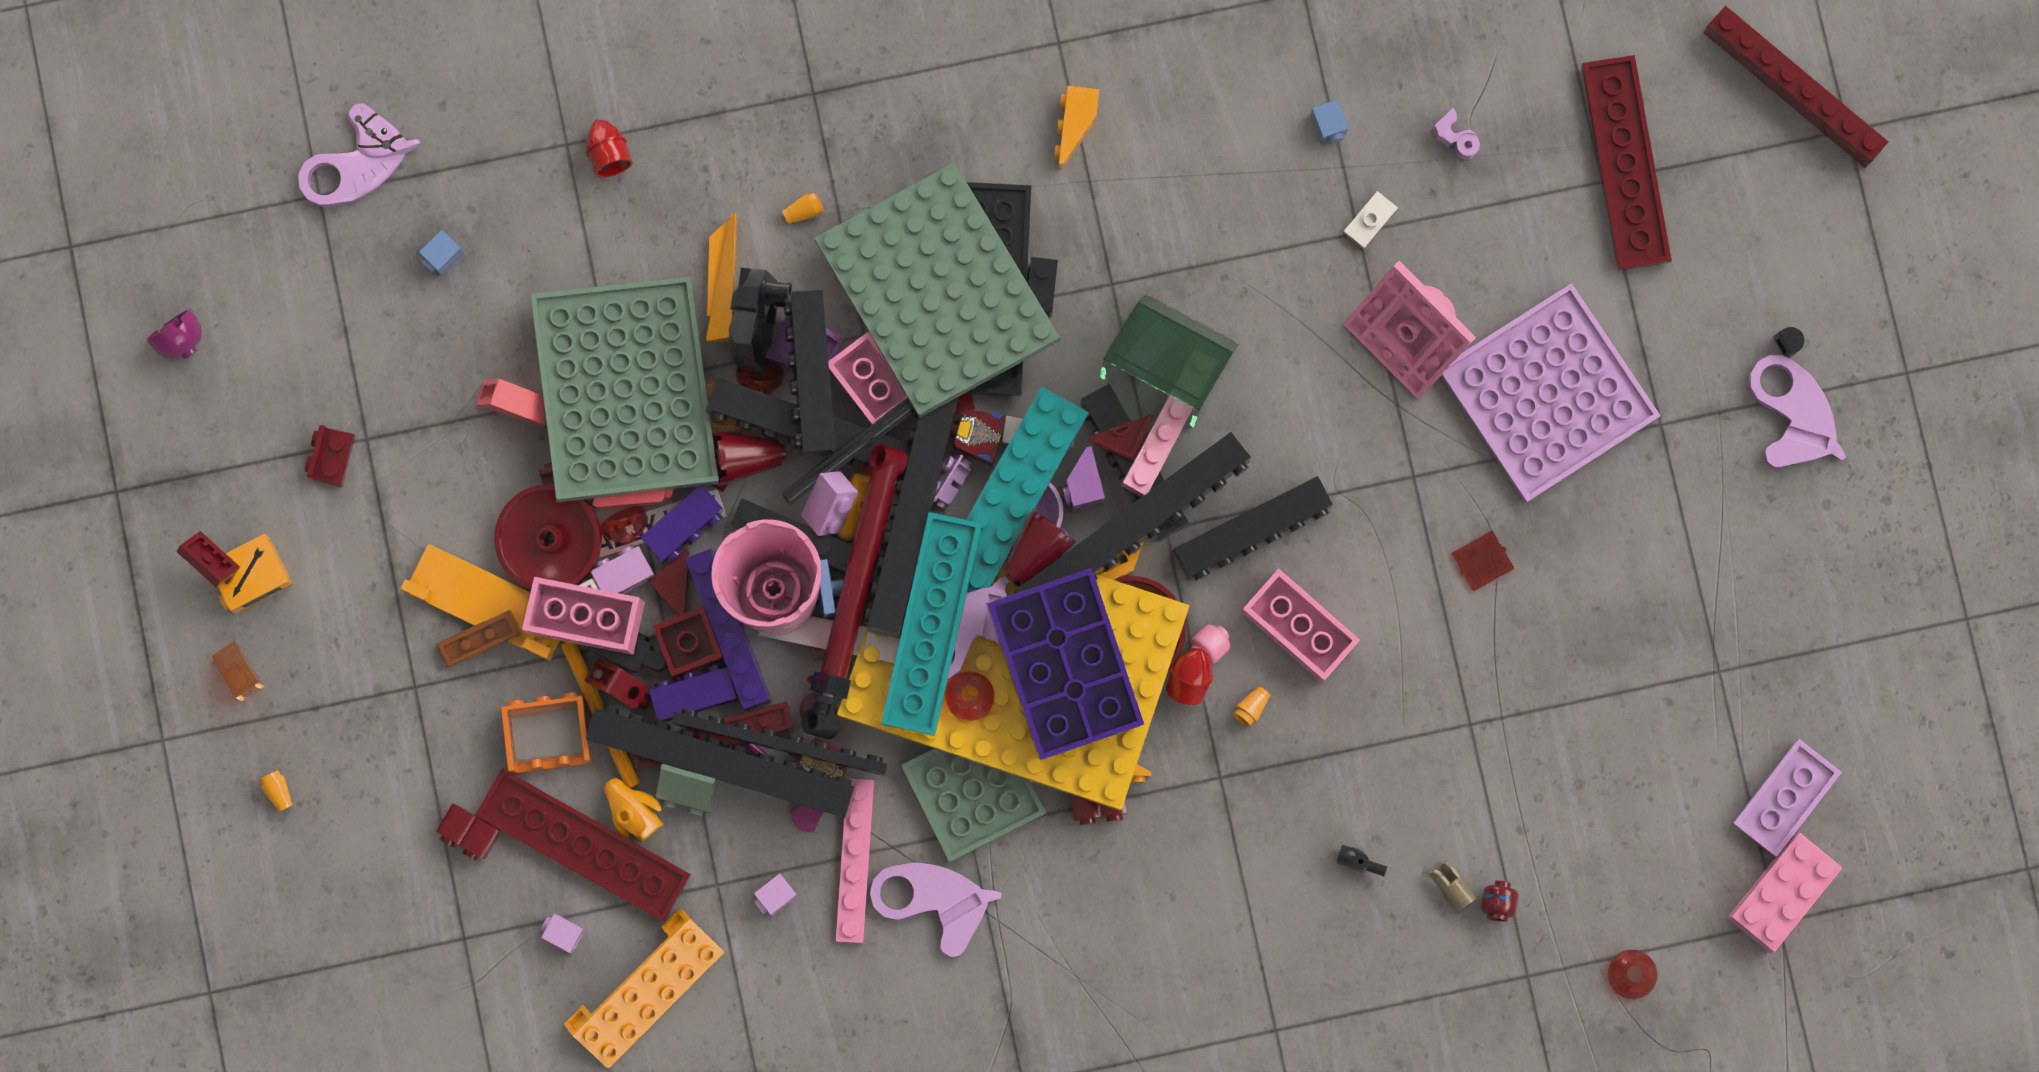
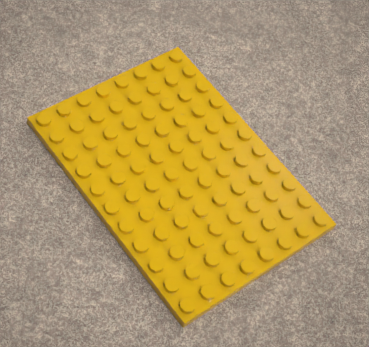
[837,551,1190,811]

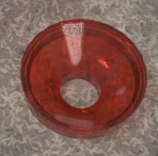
[735,363,785,395]
[601,506,648,545]
[945,671,995,721]
[1607,950,1657,999]

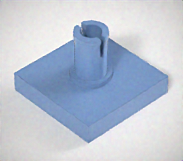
[817,559,843,620]

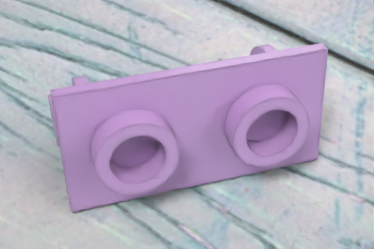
[934,453,972,509]

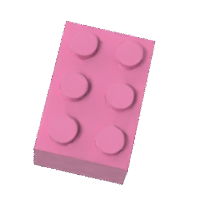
[829,332,907,425]

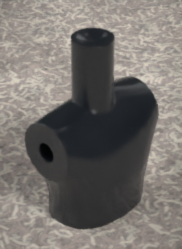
[1336,845,1388,877]

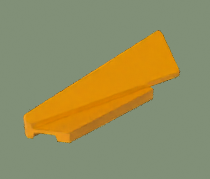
[706,214,737,343]

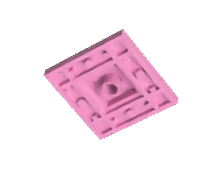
[1343,261,1476,399]

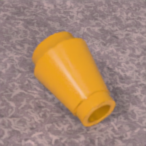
[782,192,824,224]
[1233,686,1270,727]
[259,770,293,812]

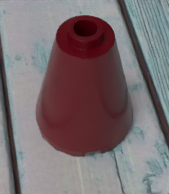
[712,432,786,485]
[1004,509,1076,586]

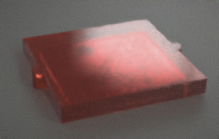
[1451,530,1515,592]

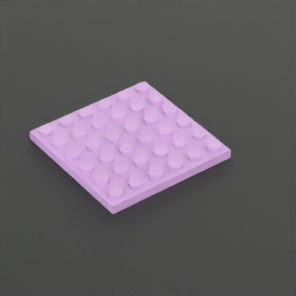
[1441,283,1661,503]

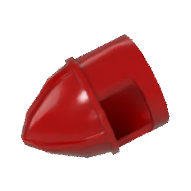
[586,119,633,178]
[1166,648,1213,705]

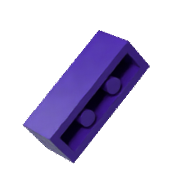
[641,486,724,563]
[649,665,738,723]

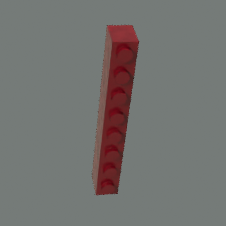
[1703,5,1889,168]

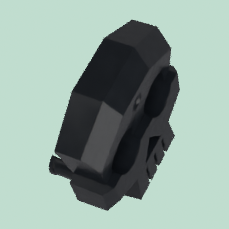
[729,267,792,373]

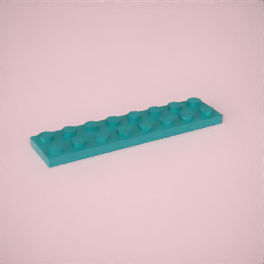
[966,387,1089,592]
[881,512,982,736]

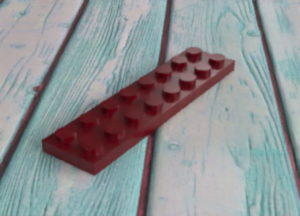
[1581,55,1672,271]
[475,769,691,922]

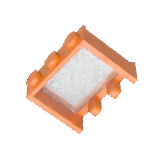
[501,693,593,775]

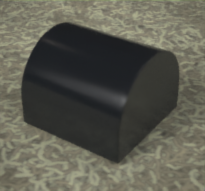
[1774,327,1805,358]

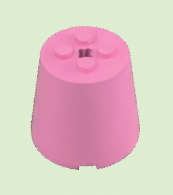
[712,520,822,635]

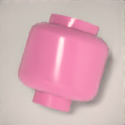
[1190,624,1230,664]

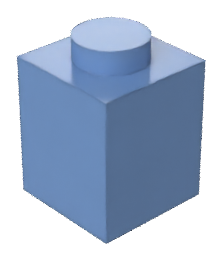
[1311,99,1348,144]
[419,230,464,275]

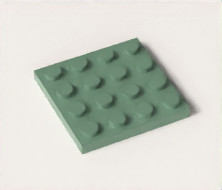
[901,749,1046,863]

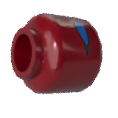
[1481,880,1519,922]

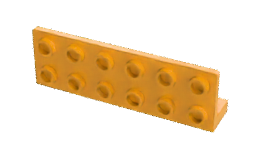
[400,544,560,661]
[564,908,724,1068]

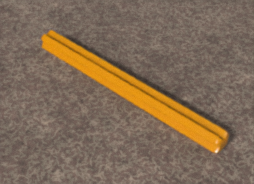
[561,642,640,788]

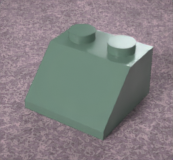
[656,764,719,817]

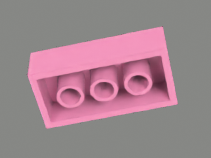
[1241,569,1360,683]
[522,577,645,655]
[1727,833,1842,953]

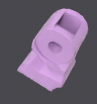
[1431,108,1480,160]

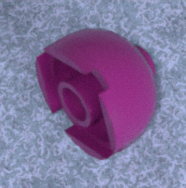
[146,309,202,359]

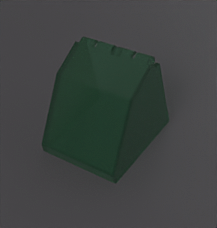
[1100,295,1239,427]

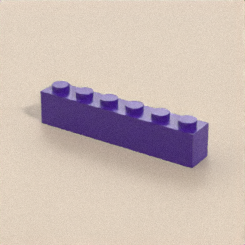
[685,549,773,711]

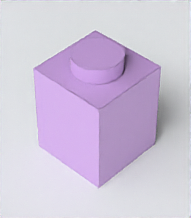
[754,874,797,916]
[540,913,586,954]

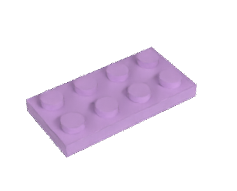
[1732,739,1842,857]

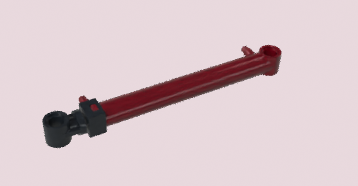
[802,444,907,739]

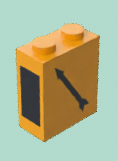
[218,534,293,614]

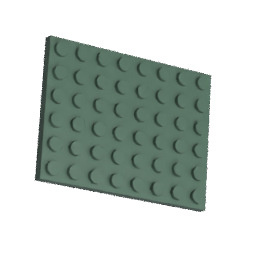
[815,163,1060,418]
[530,277,718,502]

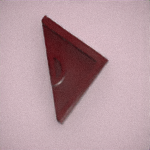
[1088,414,1154,462]
[649,549,690,616]

